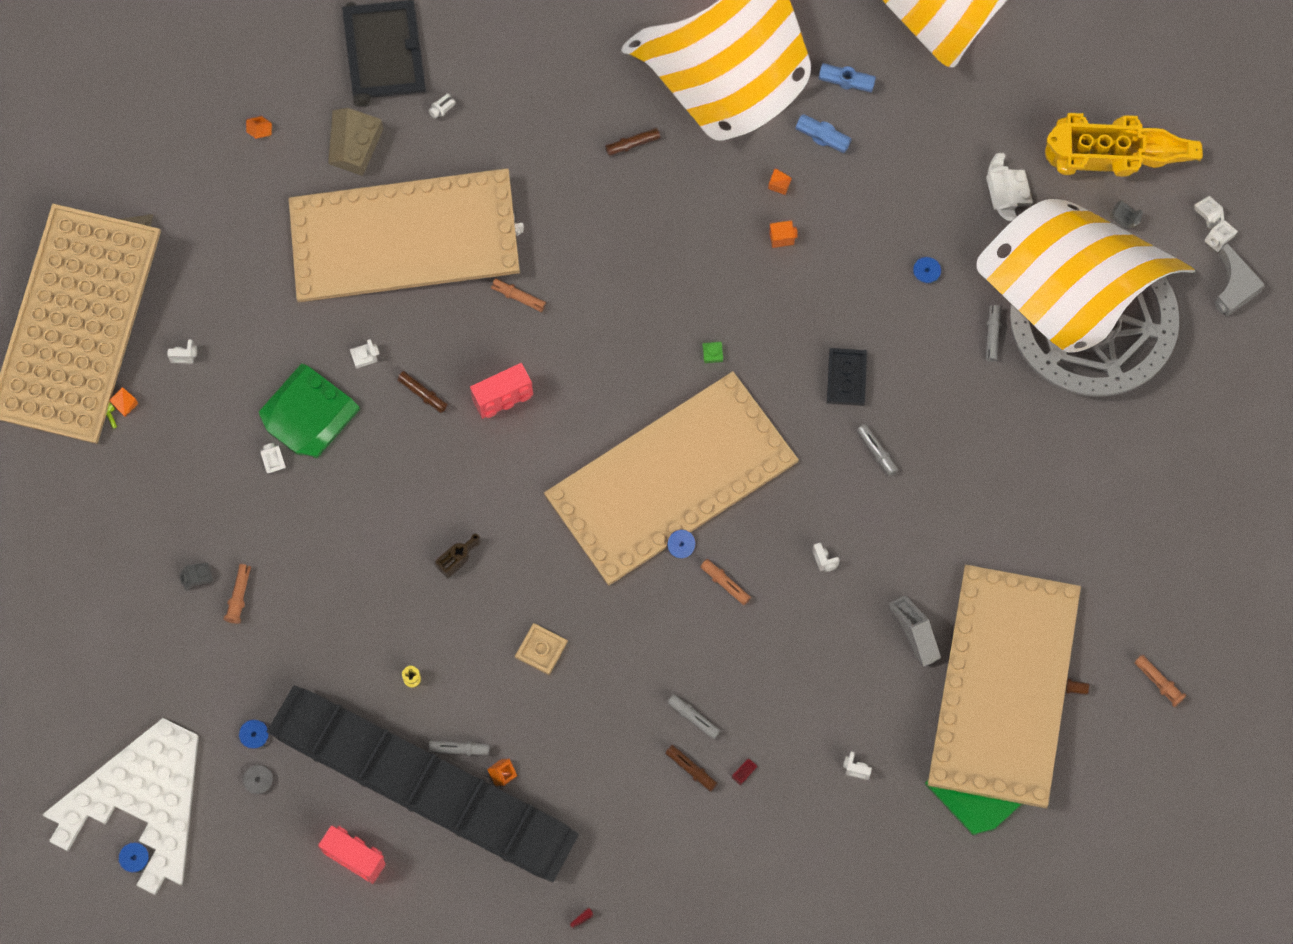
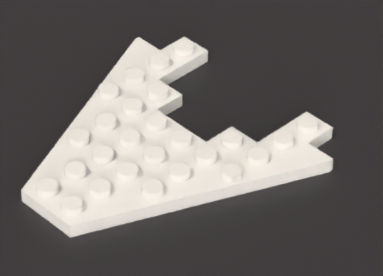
[43,718,199,895]

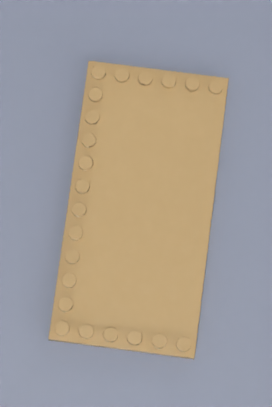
[289,169,520,302]
[0,204,161,444]
[544,371,799,586]
[928,565,1081,809]

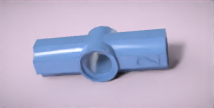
[819,63,876,93]
[795,114,852,153]

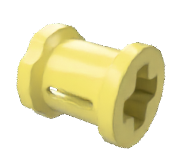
[402,666,421,688]

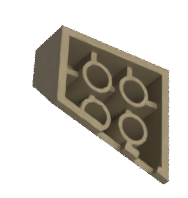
[328,108,384,176]

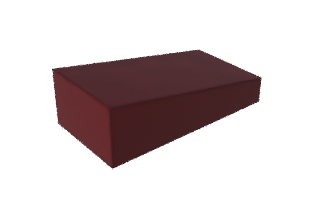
[731,758,758,786]
[570,908,594,929]

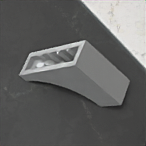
[1215,244,1265,317]
[888,595,941,666]

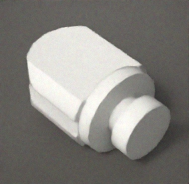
[428,93,456,119]

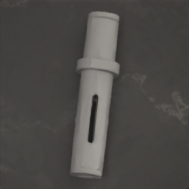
[985,305,1002,362]
[857,424,898,477]
[667,694,721,740]
[429,741,490,757]

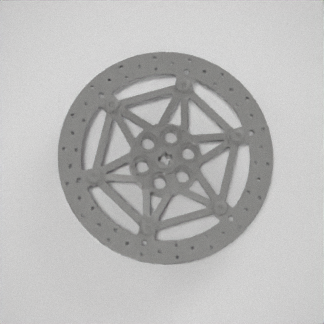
[1010,277,1179,397]

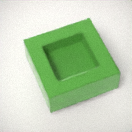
[703,342,723,363]

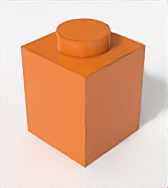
[769,220,798,248]

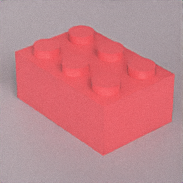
[470,363,533,419]
[318,825,386,884]

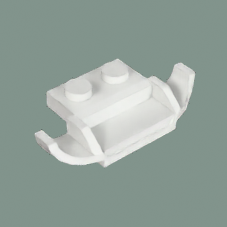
[986,153,1033,221]

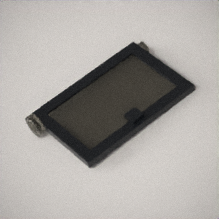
[342,0,426,107]

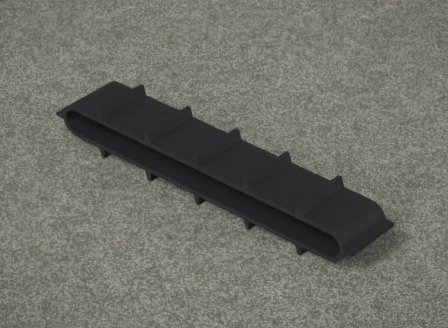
[266,685,579,883]

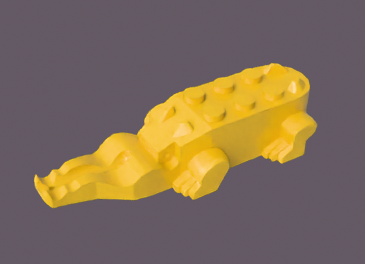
[1045,113,1203,177]

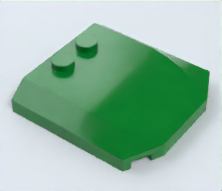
[259,363,360,459]
[925,780,1022,836]

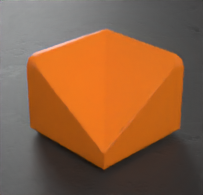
[246,116,272,139]
[768,169,792,195]
[109,387,138,417]
[487,759,518,786]

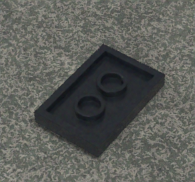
[826,348,867,406]

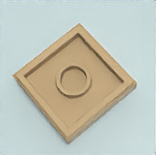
[515,623,568,676]

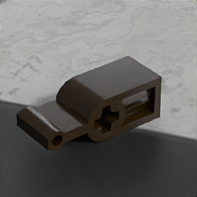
[434,533,481,579]

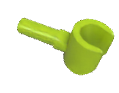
[106,403,117,429]

